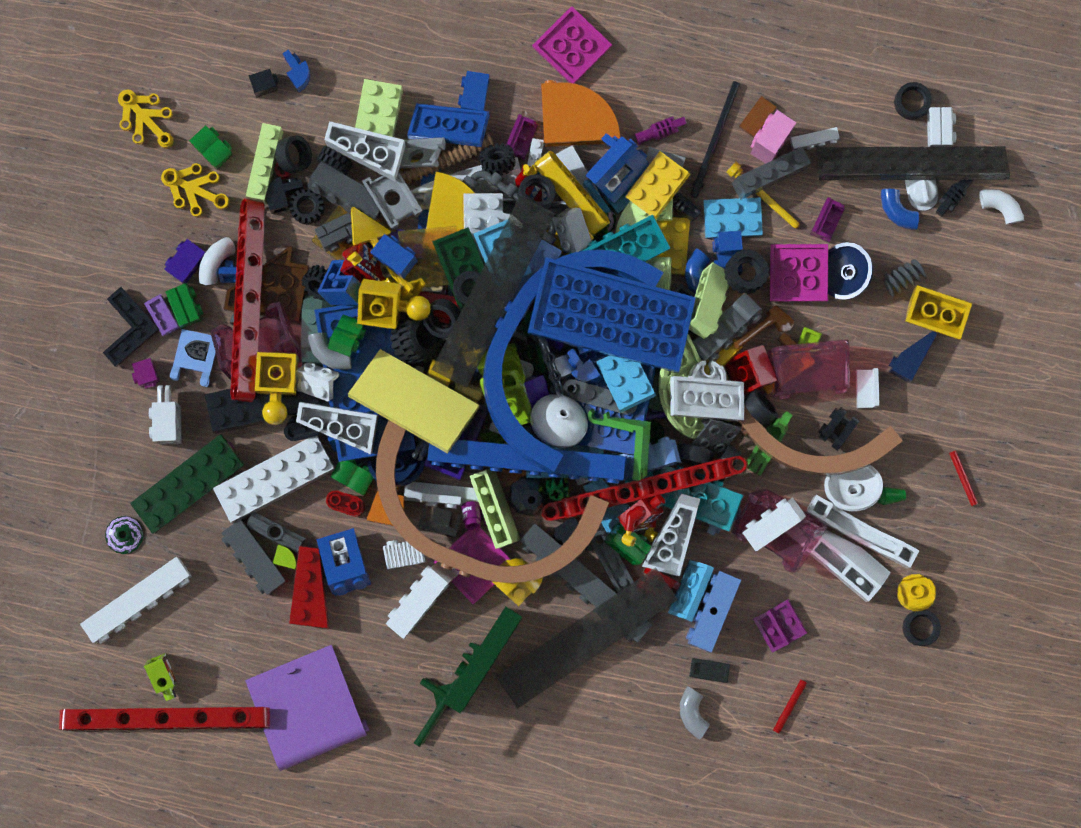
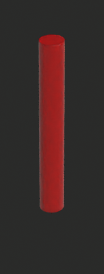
[949,450,978,506]
[773,679,807,734]

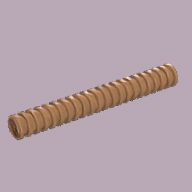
[389,133,494,193]

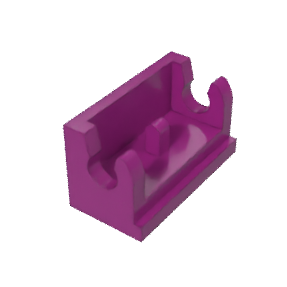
[506,114,538,160]
[810,197,845,243]

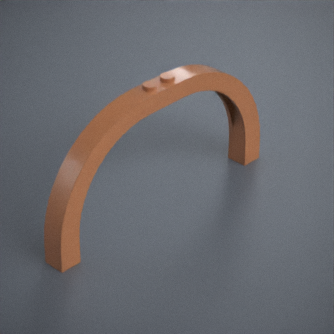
[721,266,903,475]
[376,420,609,583]

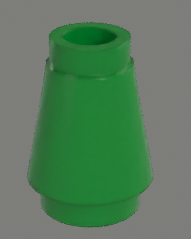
[877,486,906,506]

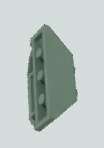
[301,295,334,368]

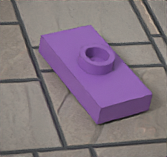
[144,294,180,337]

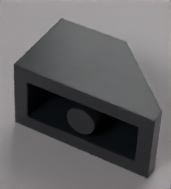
[553,517,594,552]

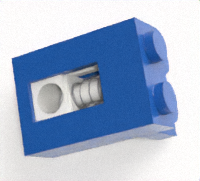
[585,133,650,203]
[316,528,371,596]

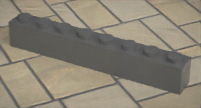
[520,524,652,643]

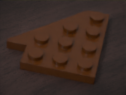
[224,246,309,322]

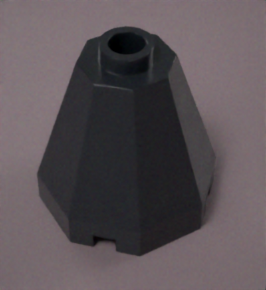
[508,475,549,516]

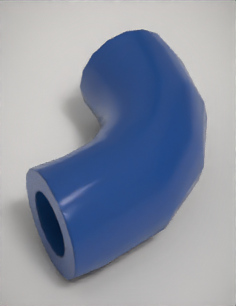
[881,189,919,230]
[685,248,710,294]

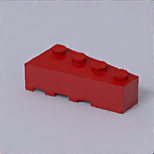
[289,546,330,629]

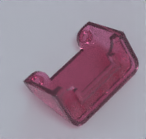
[210,302,301,380]
[768,340,850,400]
[731,489,827,573]

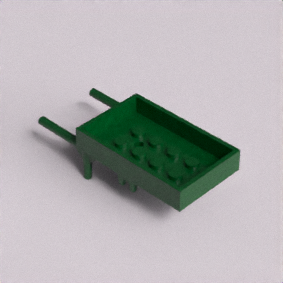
[414,606,522,747]

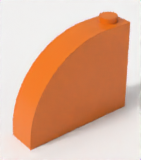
[541,80,620,147]

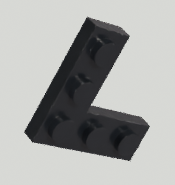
[102,287,159,367]

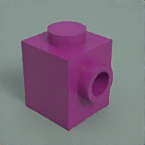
[132,358,160,389]

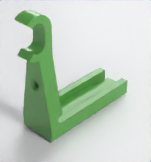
[588,409,651,481]
[743,411,793,476]

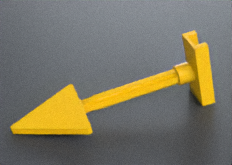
[351,207,425,301]

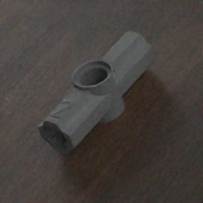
[246,512,305,553]

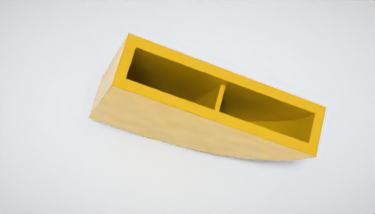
[423,172,475,250]

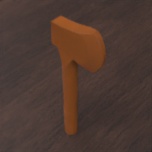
[733,305,794,349]

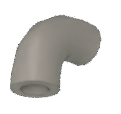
[308,333,352,369]
[680,686,710,740]

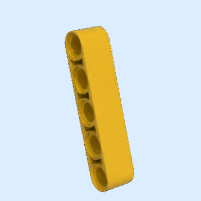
[535,151,610,235]

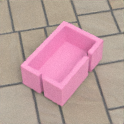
[750,110,796,164]

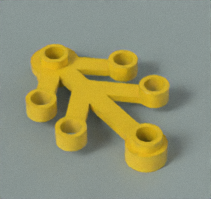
[118,90,174,149]
[161,163,229,217]

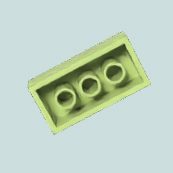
[355,79,403,137]

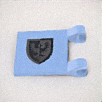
[170,329,220,387]

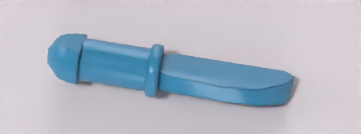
[583,180,610,212]

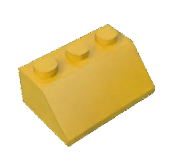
[905,285,972,340]

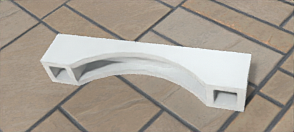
[805,495,919,568]

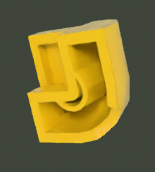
[492,558,543,606]

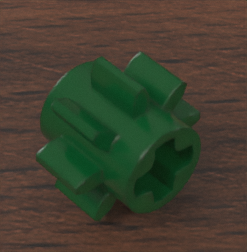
[545,477,569,501]

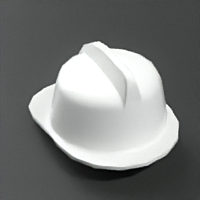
[905,166,938,210]

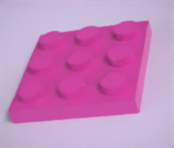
[532,6,612,84]
[770,244,828,302]
[434,527,510,605]

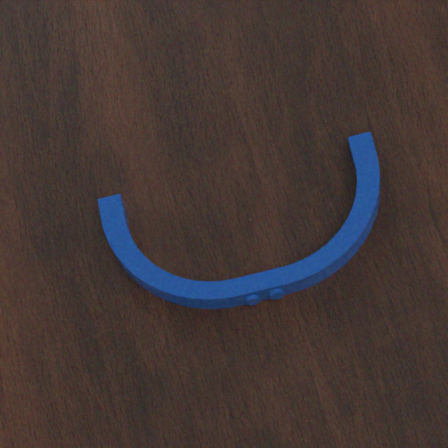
[483,250,664,475]

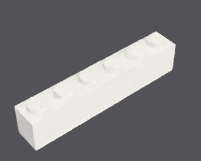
[80,557,192,644]

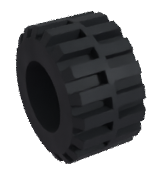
[390,317,442,367]

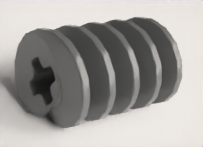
[883,259,926,297]

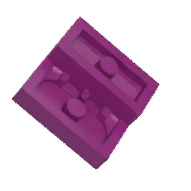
[753,599,808,653]

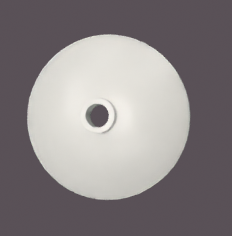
[530,394,588,448]
[824,465,883,511]

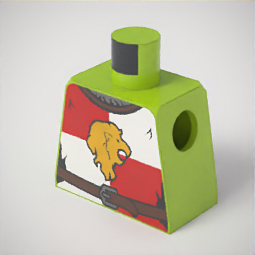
[144,653,177,701]

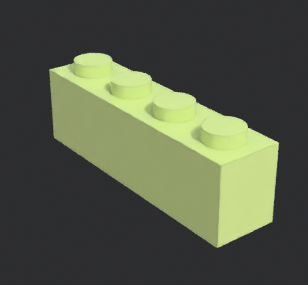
[246,123,283,205]
[689,262,729,339]
[470,469,521,549]

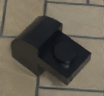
[266,177,304,214]

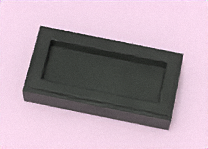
[689,658,730,683]

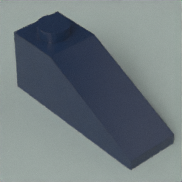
[888,331,937,383]

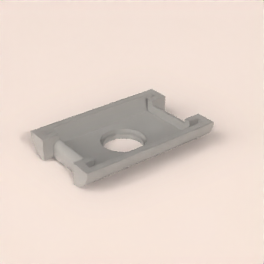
[399,137,446,169]
[362,171,423,229]

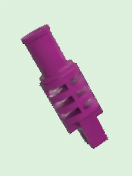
[635,116,687,145]

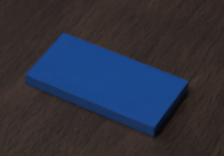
[407,103,490,147]

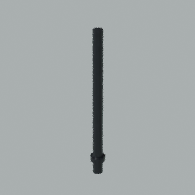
[690,81,740,198]

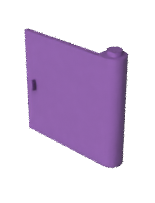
[245,645,369,771]

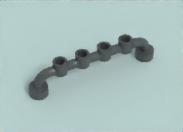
[462,171,557,245]

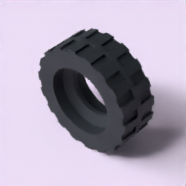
[724,249,769,294]

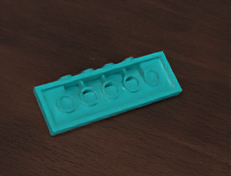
[569,215,670,276]
[622,465,744,531]

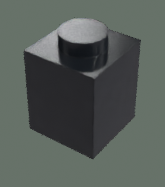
[248,69,279,98]

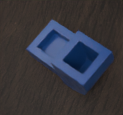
[282,49,310,92]
[567,349,604,384]

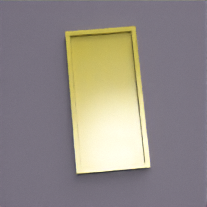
[348,349,479,454]

